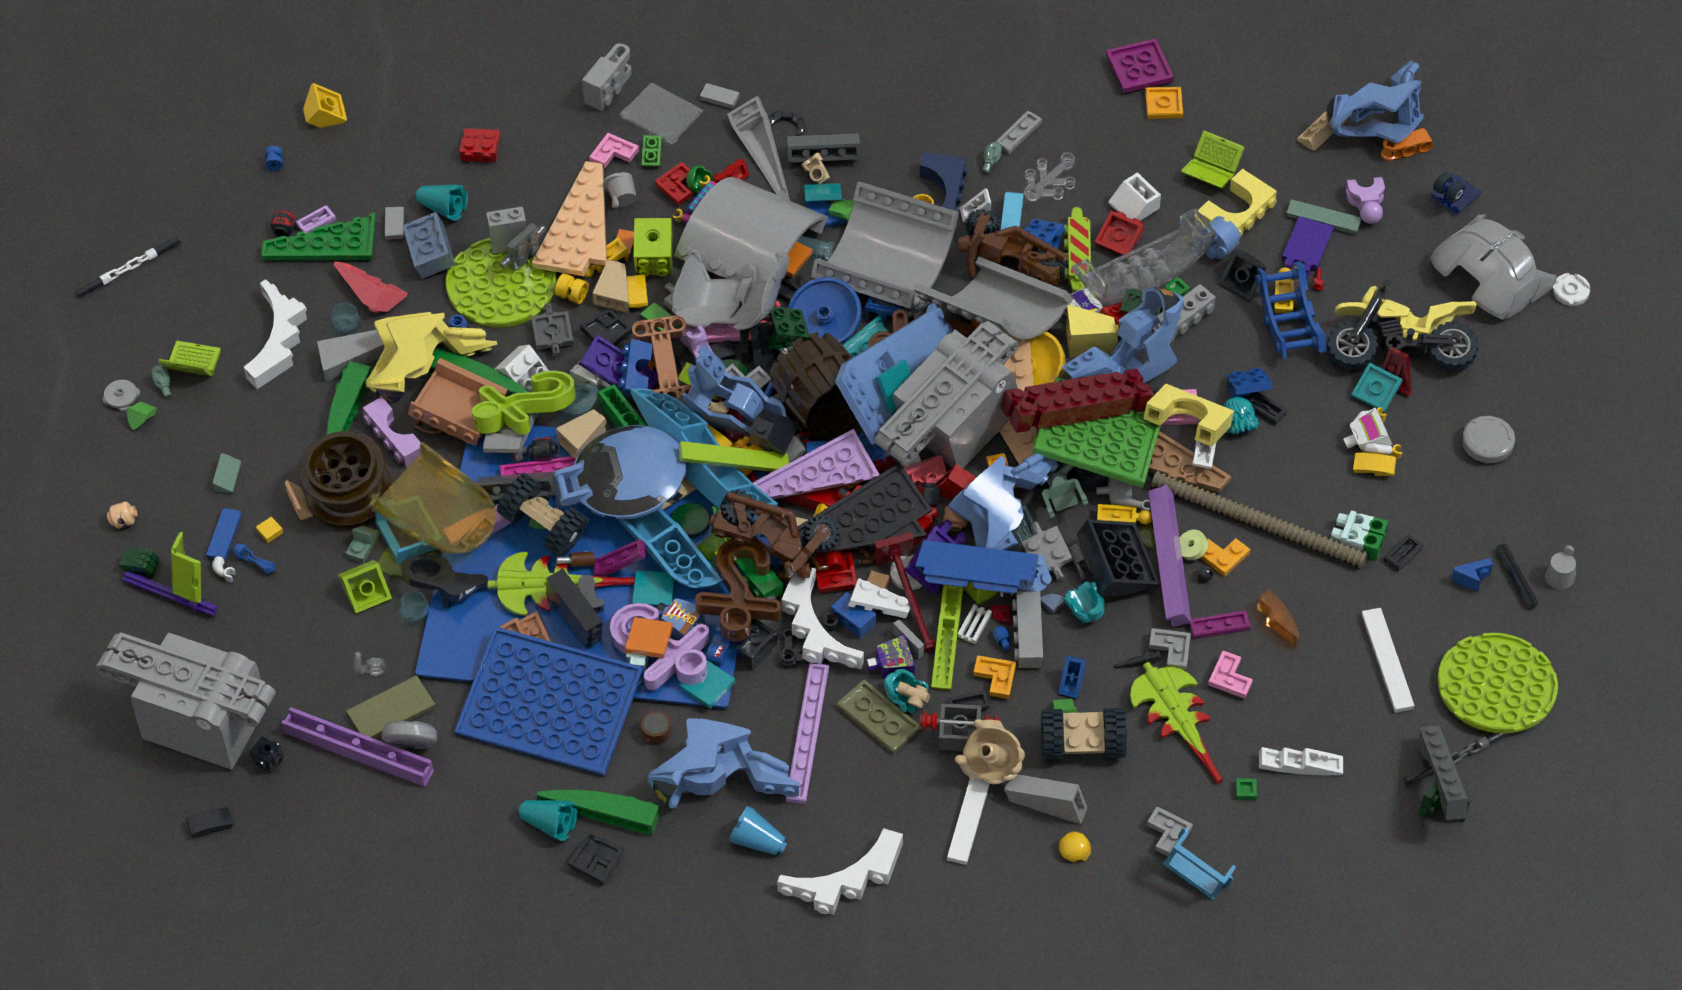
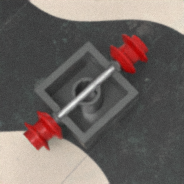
[920,703,1001,751]

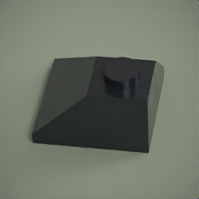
[1219,250,1267,300]
[749,409,800,456]

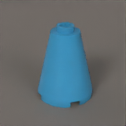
[728,806,787,856]

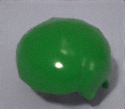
[686,166,713,193]

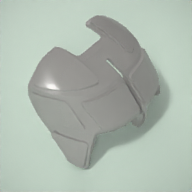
[1430,214,1557,319]
[672,249,790,330]

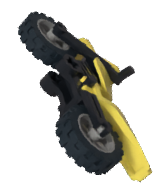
[1327,280,1479,372]

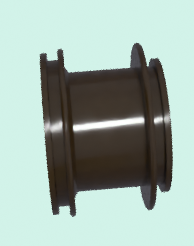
[299,431,391,529]

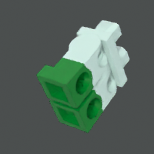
[1331,510,1389,560]

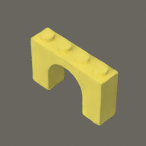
[1196,169,1277,236]
[1144,384,1234,447]

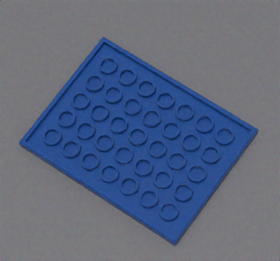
[454,626,644,777]

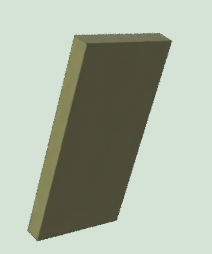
[346,675,436,739]
[836,679,921,755]

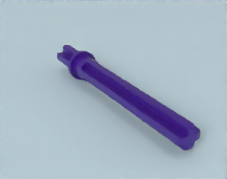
[123,571,218,616]

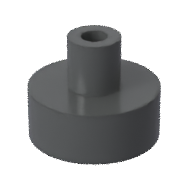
[509,445,527,464]

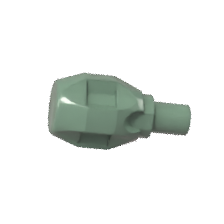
[982,142,1002,174]
[151,365,172,398]

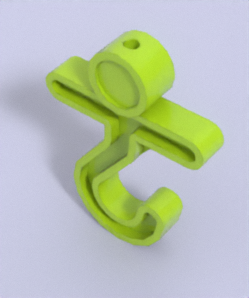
[472,371,576,435]

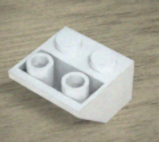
[1108,172,1161,221]
[495,345,549,392]

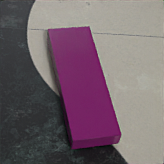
[594,539,645,577]
[1188,610,1251,639]

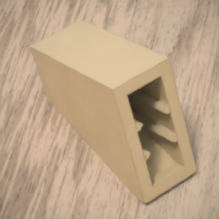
[593,260,630,313]
[556,409,606,460]

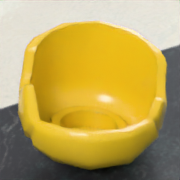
[1059,832,1091,863]

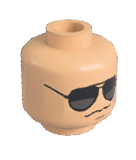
[107,501,137,529]

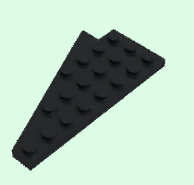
[797,463,932,556]

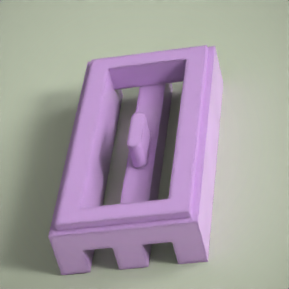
[296,205,337,233]

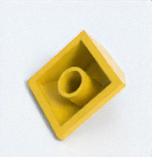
[303,83,347,128]

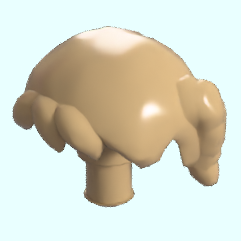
[955,719,1025,785]

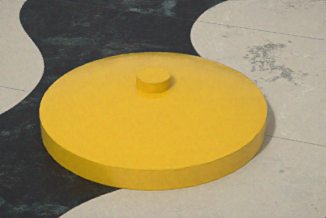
[1030,332,1065,385]

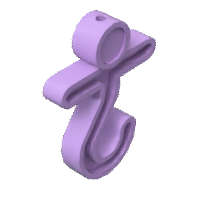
[610,603,710,690]

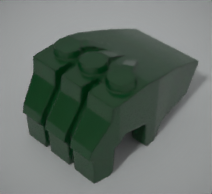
[118,548,160,578]

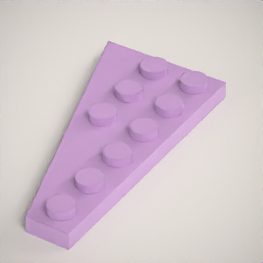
[753,429,879,499]

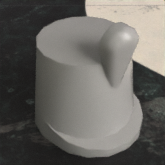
[602,172,637,208]
[1544,545,1576,590]

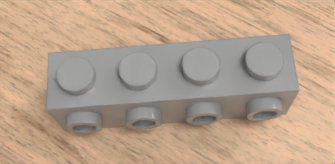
[1151,284,1216,343]
[1012,591,1043,668]

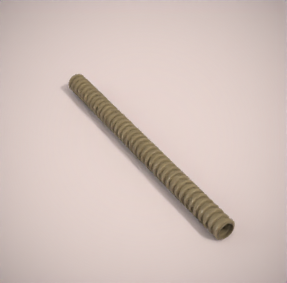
[1151,471,1367,568]

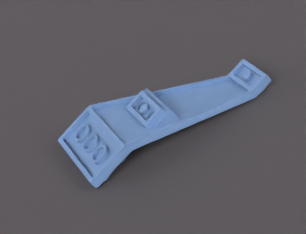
[835,303,953,444]

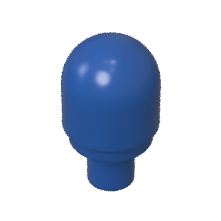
[992,626,1011,651]

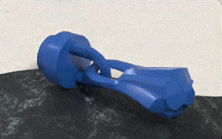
[233,543,275,574]

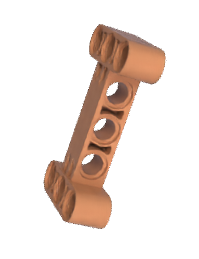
[632,315,691,406]

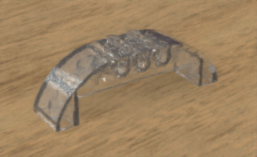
[1072,208,1216,304]

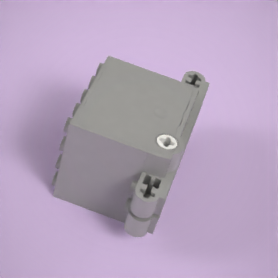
[875,321,1018,468]
[95,632,276,770]

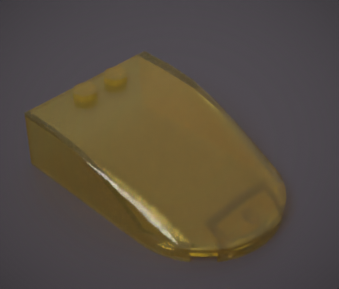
[372,442,496,554]

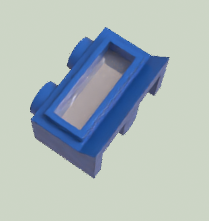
[865,296,906,322]

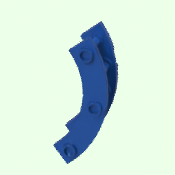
[1255,261,1327,359]

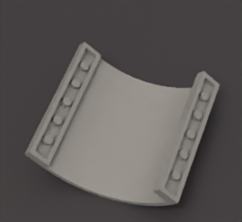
[674,177,828,281]
[811,182,959,309]
[913,257,1073,339]

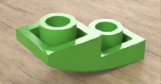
[642,135,662,167]
[641,303,680,332]

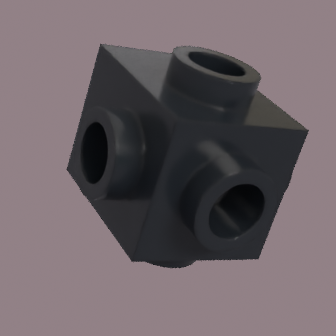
[250,736,284,772]

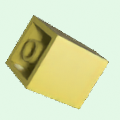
[1066,305,1119,358]

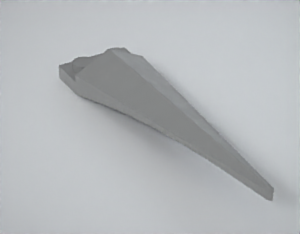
[727,96,790,200]

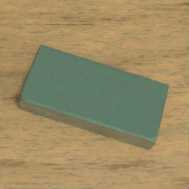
[213,453,242,493]

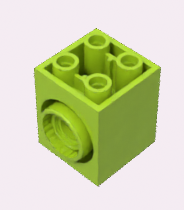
[634,218,673,276]

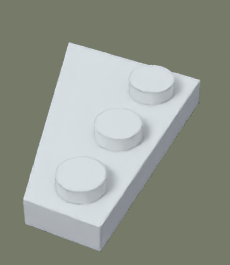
[848,578,910,618]

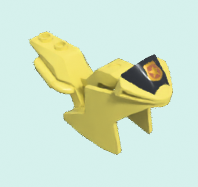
[366,312,497,403]

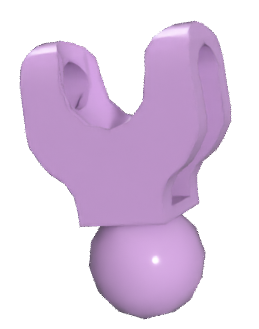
[1345,177,1385,224]
[680,325,713,360]

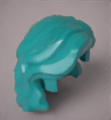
[1223,397,1260,435]
[1063,582,1104,623]
[884,669,928,714]

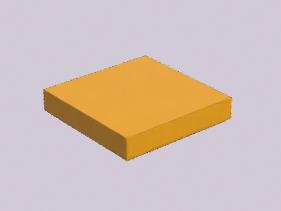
[1145,87,1183,119]

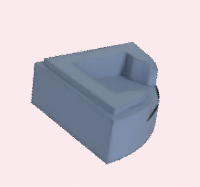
[1040,594,1066,614]

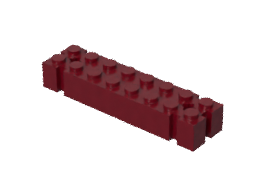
[1000,369,1154,433]

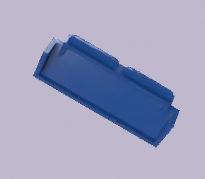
[915,540,1038,594]

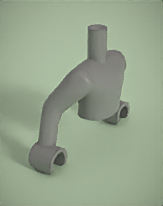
[1096,477,1151,511]

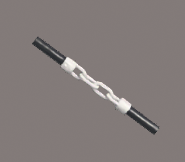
[76,236,181,297]

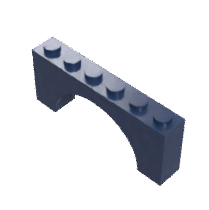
[920,152,969,246]

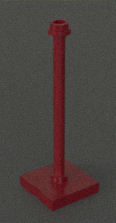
[873,532,936,652]

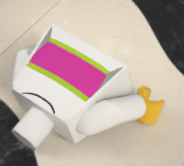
[1344,407,1403,459]

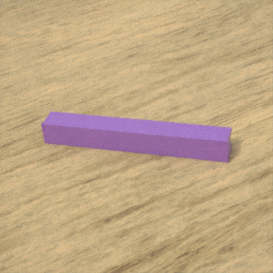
[1149,485,1191,628]
[281,707,434,787]

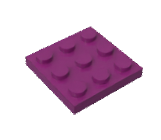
[1106,39,1174,93]

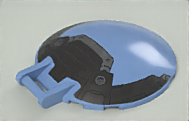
[553,425,686,519]

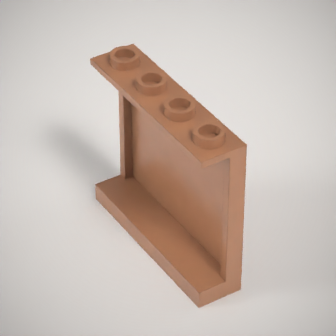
[408,358,508,446]

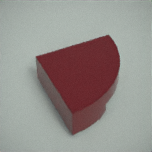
[990,605,1011,626]

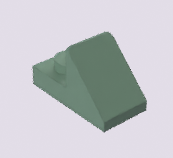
[345,526,380,564]

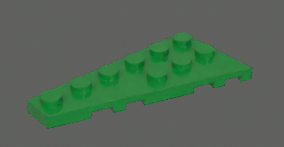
[261,213,376,260]

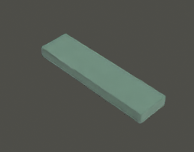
[1286,199,1362,235]

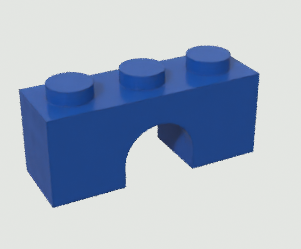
[618,339,652,400]

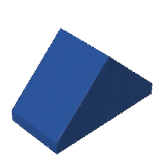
[1058,655,1086,698]

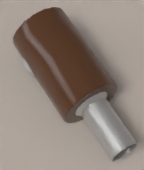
[556,551,595,567]

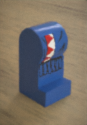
[706,624,734,665]

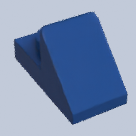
[1451,558,1493,591]

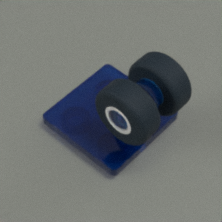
[1431,172,1481,214]

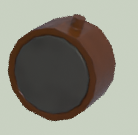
[641,711,671,745]

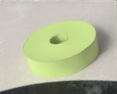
[1180,530,1208,561]

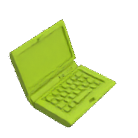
[1181,131,1244,189]
[158,341,221,376]
[171,532,201,603]

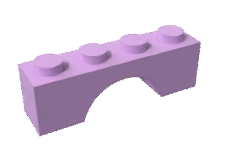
[363,397,425,468]

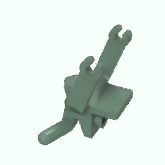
[1042,464,1088,518]

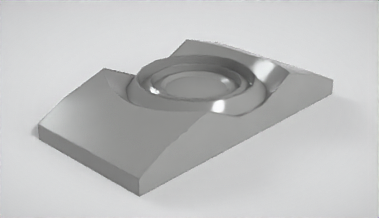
[483,413,538,453]

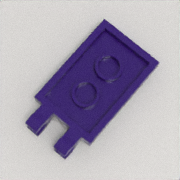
[1282,216,1334,278]
[904,519,967,595]

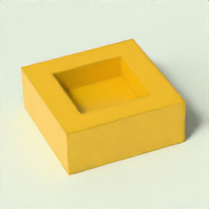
[256,517,283,543]

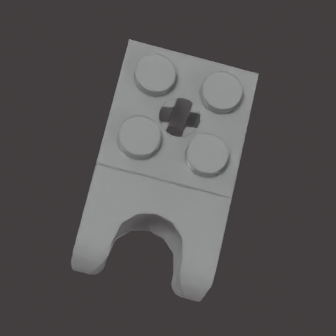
[582,44,632,111]

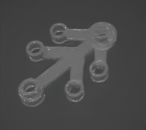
[1024,153,1075,201]

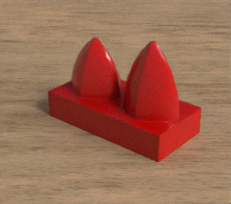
[712,158,750,183]

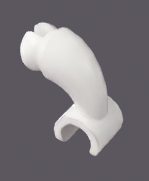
[212,556,236,583]

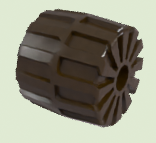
[770,332,857,437]

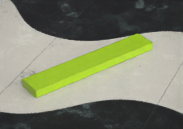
[678,441,789,472]

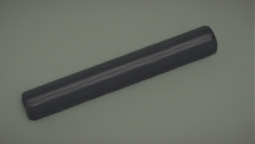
[1496,543,1538,609]

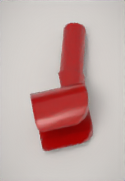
[1312,268,1325,291]

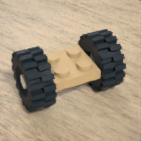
[496,473,589,557]
[1041,708,1127,760]

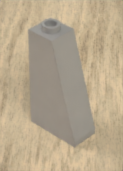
[317,330,384,382]
[1004,774,1087,824]

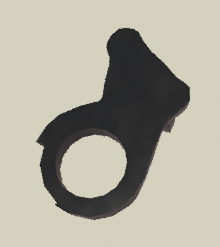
[402,554,488,608]

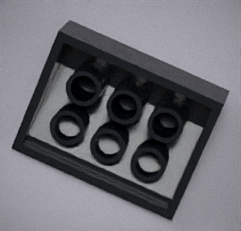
[1076,519,1160,597]

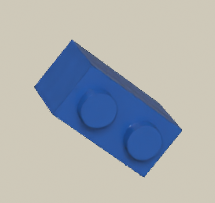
[831,592,876,639]

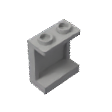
[487,207,526,254]

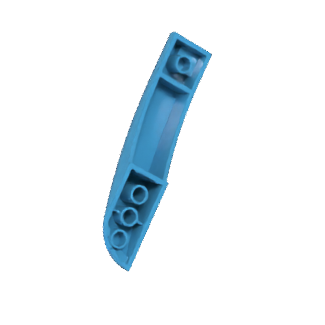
[631,388,778,522]
[618,508,723,588]

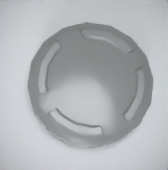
[1462,416,1515,463]
[382,721,438,749]

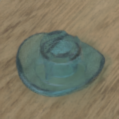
[562,384,599,415]

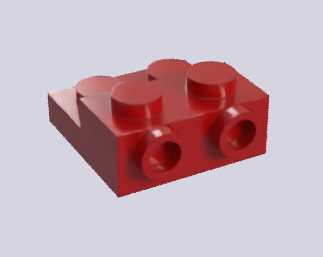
[459,129,500,162]
[1095,210,1145,258]

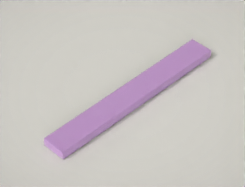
[786,663,829,804]

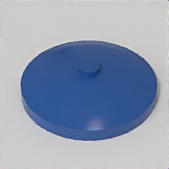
[788,277,862,344]

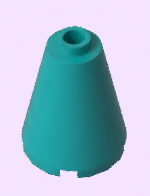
[415,184,468,221]
[518,800,577,841]

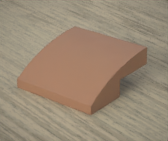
[500,611,552,642]

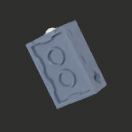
[402,212,456,279]

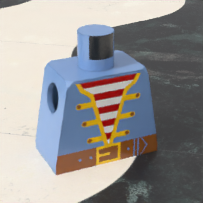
[656,598,705,640]

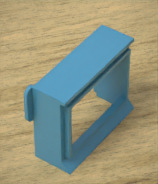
[375,496,442,566]
[1163,828,1236,900]

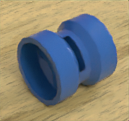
[265,146,283,171]

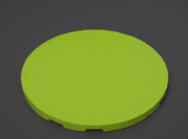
[446,238,557,328]
[1437,633,1558,733]

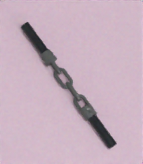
[1404,733,1512,785]

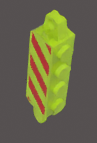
[1064,207,1091,293]

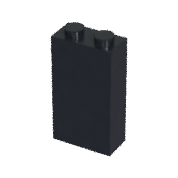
[546,568,603,648]

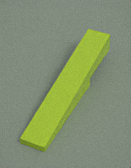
[931,585,963,691]

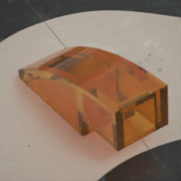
[1257,589,1300,648]

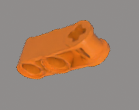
[1381,128,1434,161]

